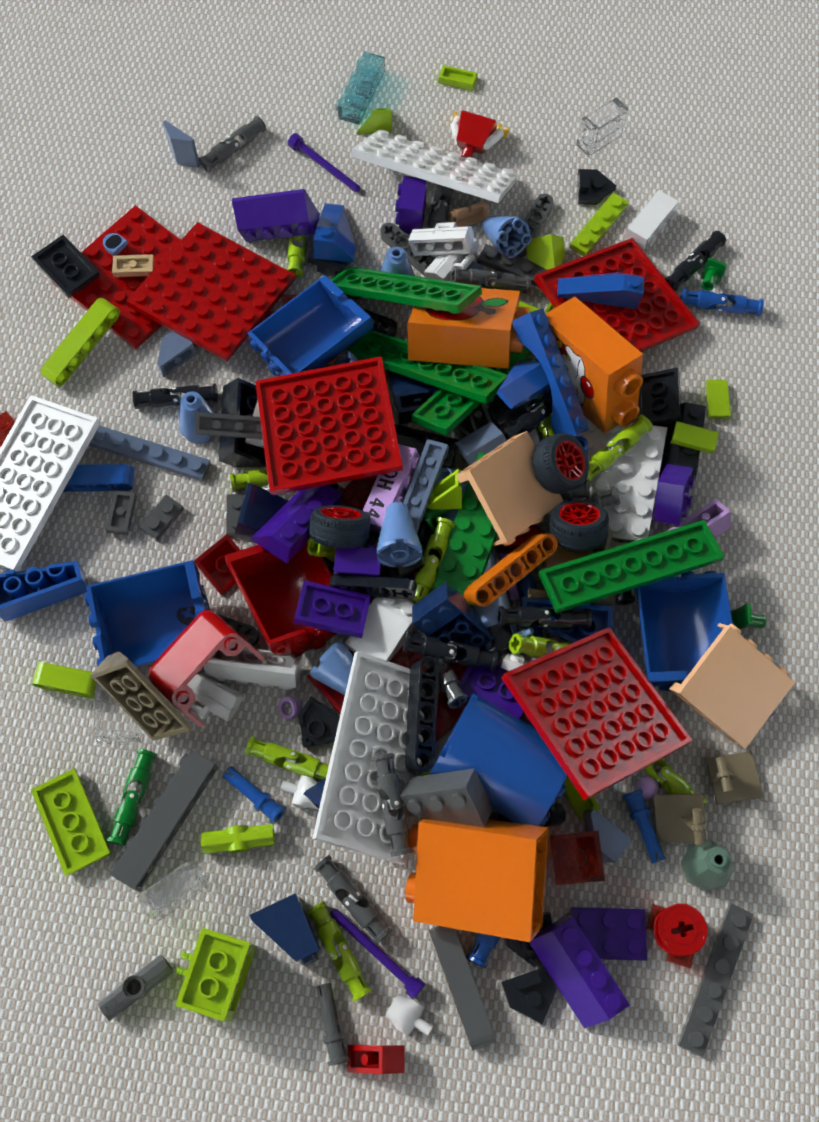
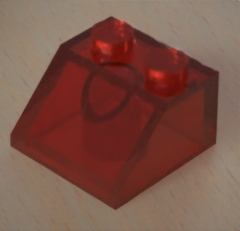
[550,830,605,886]

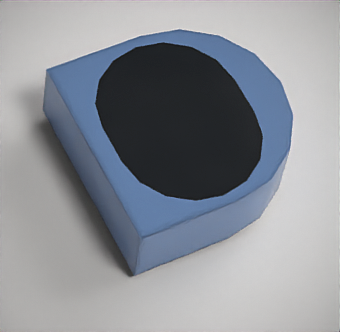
[103,233,128,256]

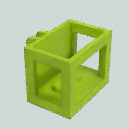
[175,928,257,1022]

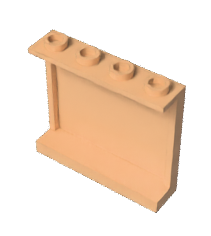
[456,431,563,546]
[670,623,795,749]

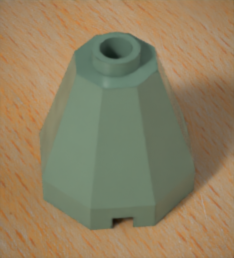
[681,839,734,892]

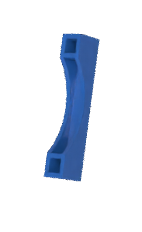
[512,308,590,436]

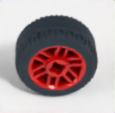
[532,433,589,494]
[549,499,609,552]
[309,505,370,548]

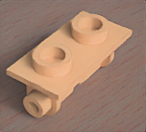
[448,201,489,227]

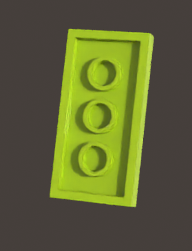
[31,768,112,877]

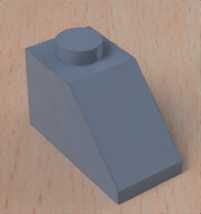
[157,331,196,377]
[583,809,631,863]

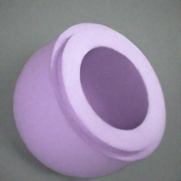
[278,696,302,720]
[634,776,658,801]

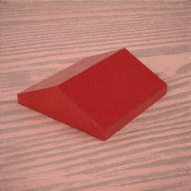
[194,534,240,595]

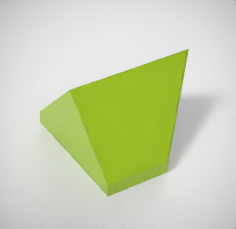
[355,108,392,134]
[526,234,566,270]
[427,469,462,509]

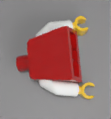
[451,110,509,158]

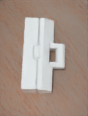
[408,222,474,256]
[424,238,480,281]
[187,670,244,721]

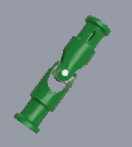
[106,748,157,846]

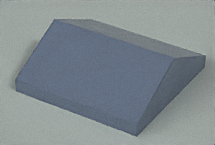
[162,120,200,168]
[455,422,507,465]

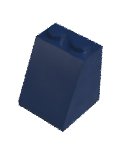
[233,483,289,543]
[249,893,323,966]

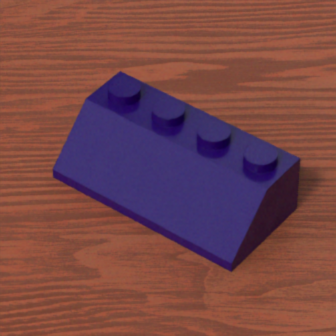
[232,189,320,242]
[251,485,343,564]
[529,913,630,1028]

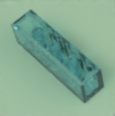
[336,51,385,125]

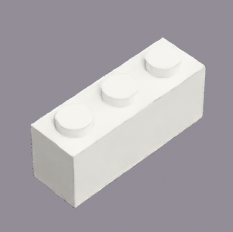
[624,190,678,252]

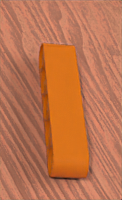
[464,534,558,607]

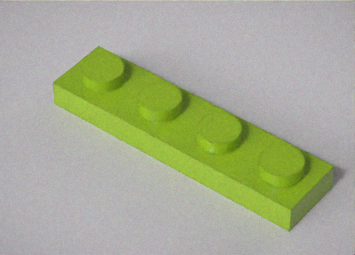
[569,192,629,256]

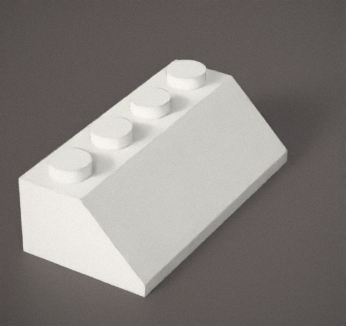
[204,648,303,690]

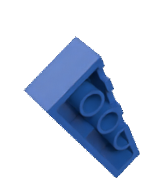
[0,561,88,622]

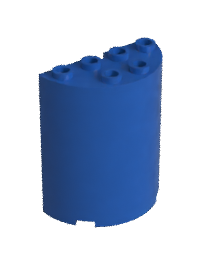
[248,275,373,376]
[84,560,210,667]
[636,571,733,691]
[430,693,569,827]

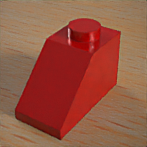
[347,1045,405,1074]

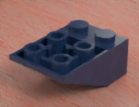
[387,370,437,425]
[412,581,494,661]

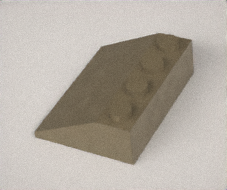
[90,652,193,741]

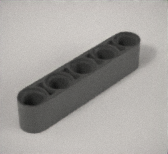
[429,926,496,1051]

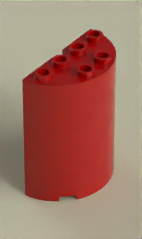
[225,543,338,657]

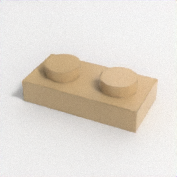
[112,254,155,277]

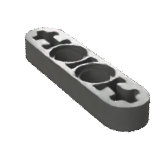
[516,193,554,257]
[380,223,435,277]

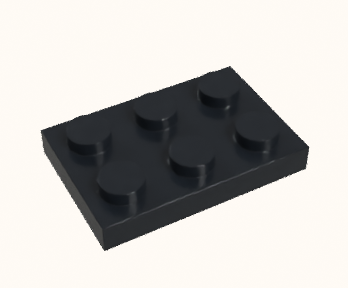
[31,234,101,299]
[638,367,682,426]

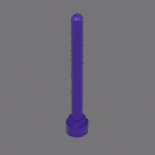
[288,133,361,192]
[330,909,426,999]

